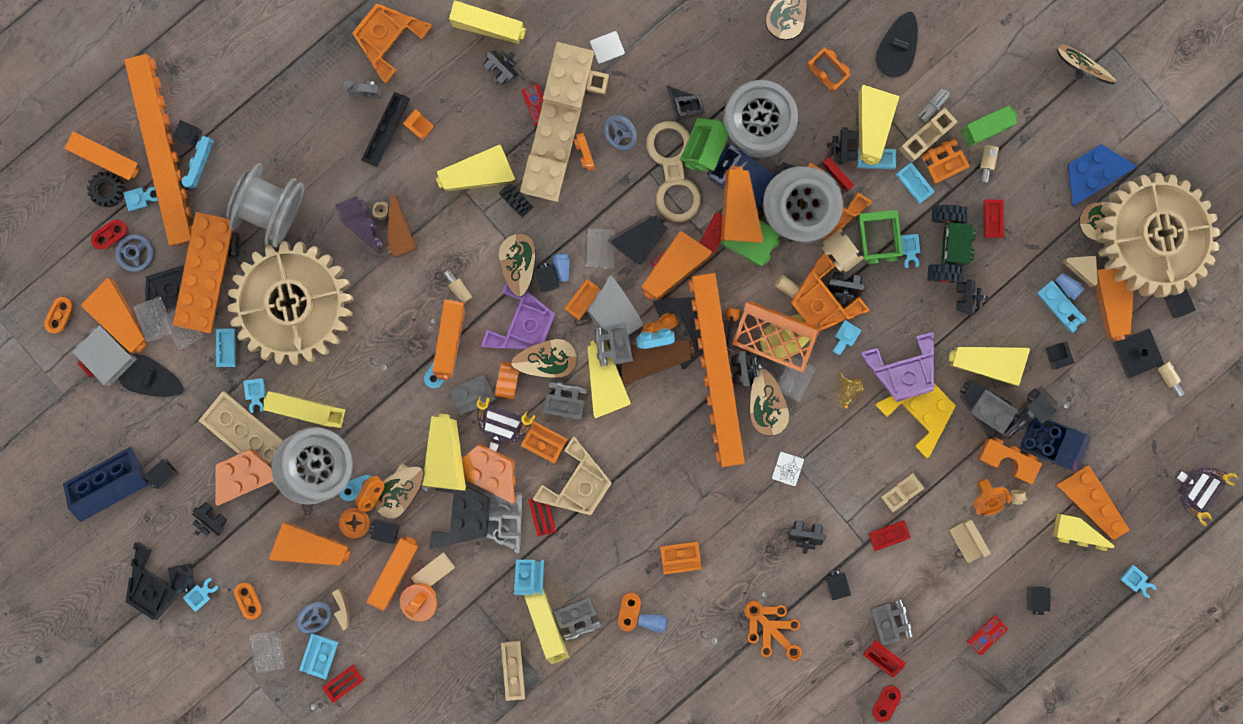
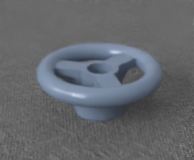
[604,115,637,151]
[115,234,153,272]
[296,602,332,634]

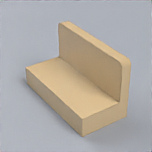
[949,519,991,563]

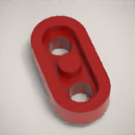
[91,219,128,250]
[872,685,901,722]

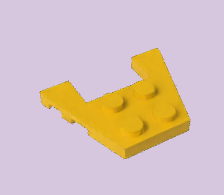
[875,383,956,459]

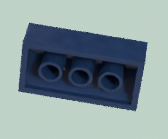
[63,447,148,522]

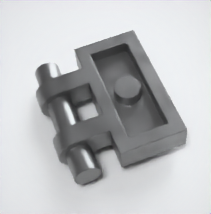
[344,80,382,99]
[593,323,633,367]
[543,380,587,420]
[554,597,602,641]
[870,599,913,646]

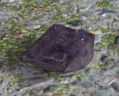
[335,196,384,254]

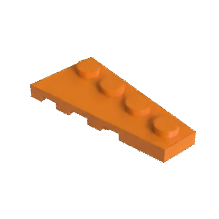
[1055,465,1129,540]

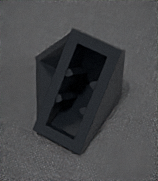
[666,85,705,121]

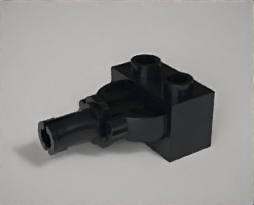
[1003,386,1058,439]

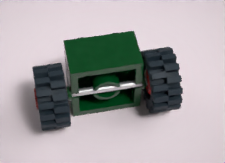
[927,204,976,283]

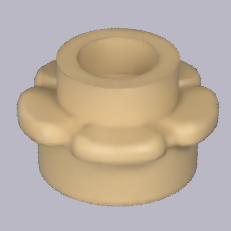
[372,202,390,220]
[1010,490,1027,505]

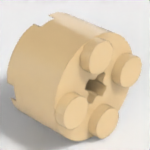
[821,228,864,273]

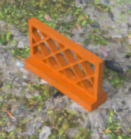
[732,301,821,372]

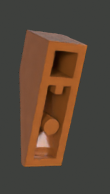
[386,195,418,258]

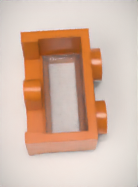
[806,47,851,93]

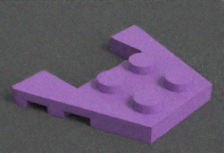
[481,283,555,349]
[861,332,934,402]

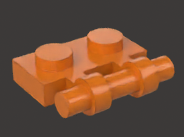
[920,138,970,185]

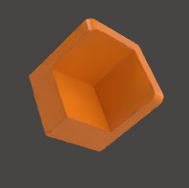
[403,109,434,141]

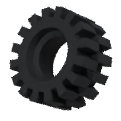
[87,172,125,208]
[499,182,533,218]

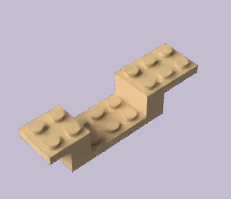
[520,42,594,202]

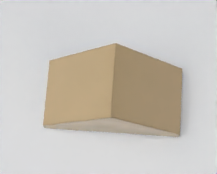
[1062,256,1098,287]

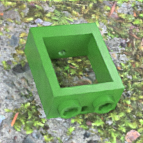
[960,106,1018,148]
[680,118,729,172]
[857,210,903,264]

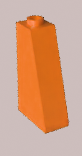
[64,132,140,180]
[721,166,763,243]
[641,230,712,301]
[1095,268,1134,341]
[81,278,148,354]
[433,299,465,380]
[269,522,351,565]
[366,536,420,611]

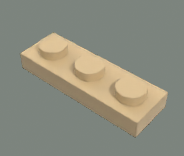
[501,641,525,701]

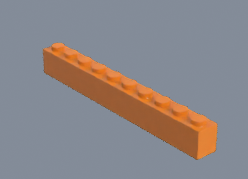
[124,54,193,247]
[688,273,745,467]

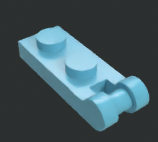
[182,136,214,189]
[1036,281,1087,333]

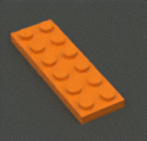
[173,212,233,333]

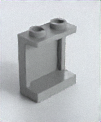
[73,325,137,386]

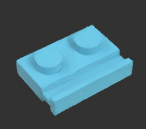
[514,559,544,595]
[299,634,339,679]

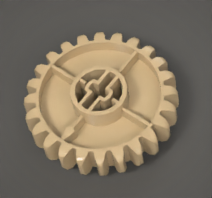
[1096,173,1220,298]
[227,241,354,366]

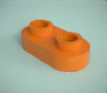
[574,133,595,171]
[44,297,74,334]
[641,313,679,333]
[355,476,384,512]
[234,582,262,620]
[618,592,641,631]

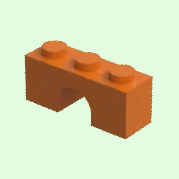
[977,437,1042,484]

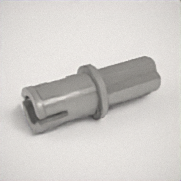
[917,88,950,124]

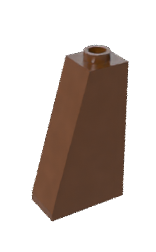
[622,340,695,384]

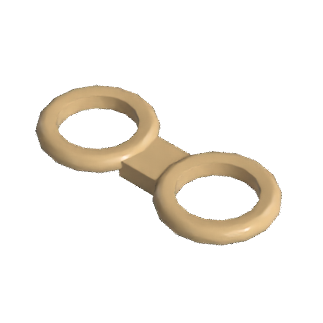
[646,121,701,222]

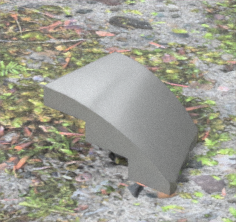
[587,275,644,343]
[484,490,523,553]

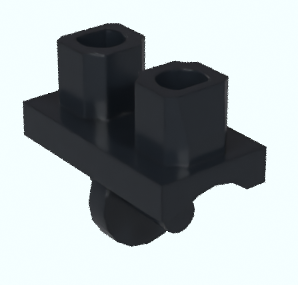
[483,50,519,85]
[827,127,858,164]
[827,271,865,305]
[956,279,988,315]
[731,351,763,386]
[192,502,227,537]
[788,521,825,554]

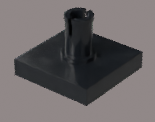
[1113,328,1164,378]

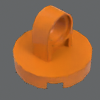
[973,478,1012,516]
[400,583,438,622]

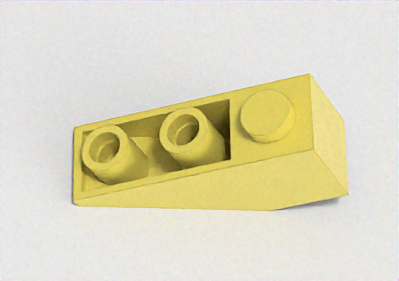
[1053,514,1114,551]

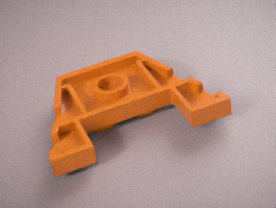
[352,3,433,84]
[794,162,873,240]
[790,252,869,331]

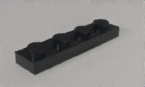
[361,92,410,167]

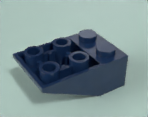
[707,143,775,209]
[1019,418,1091,473]

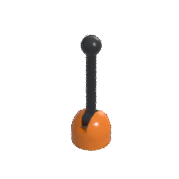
[725,307,741,354]

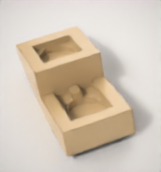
[881,473,924,512]
[411,552,455,587]
[332,588,350,630]

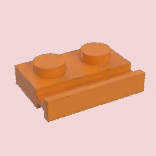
[521,422,568,464]
[660,541,702,574]

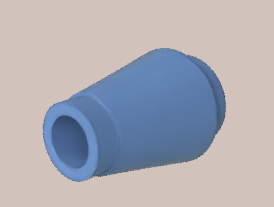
[551,253,570,282]
[1055,272,1084,300]
[638,614,667,633]

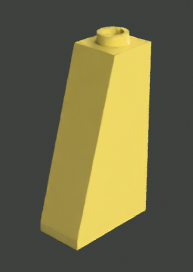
[449,0,526,44]
[858,85,899,165]
[436,145,516,191]
[588,340,631,418]
[948,347,1030,386]
[263,391,346,428]
[422,414,466,491]
[524,590,569,664]

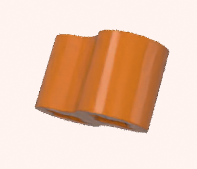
[495,361,520,400]

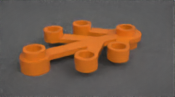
[744,600,802,661]

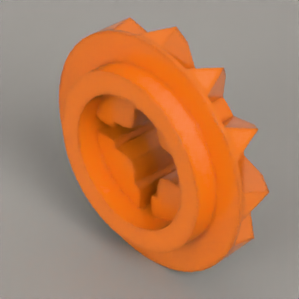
[339,507,370,538]

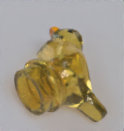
[838,372,865,408]

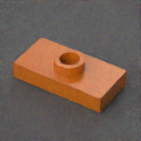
[564,279,602,320]

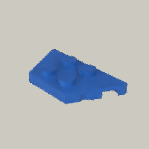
[1067,144,1136,206]

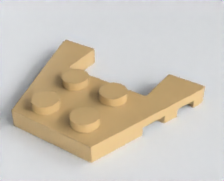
[533,436,612,515]

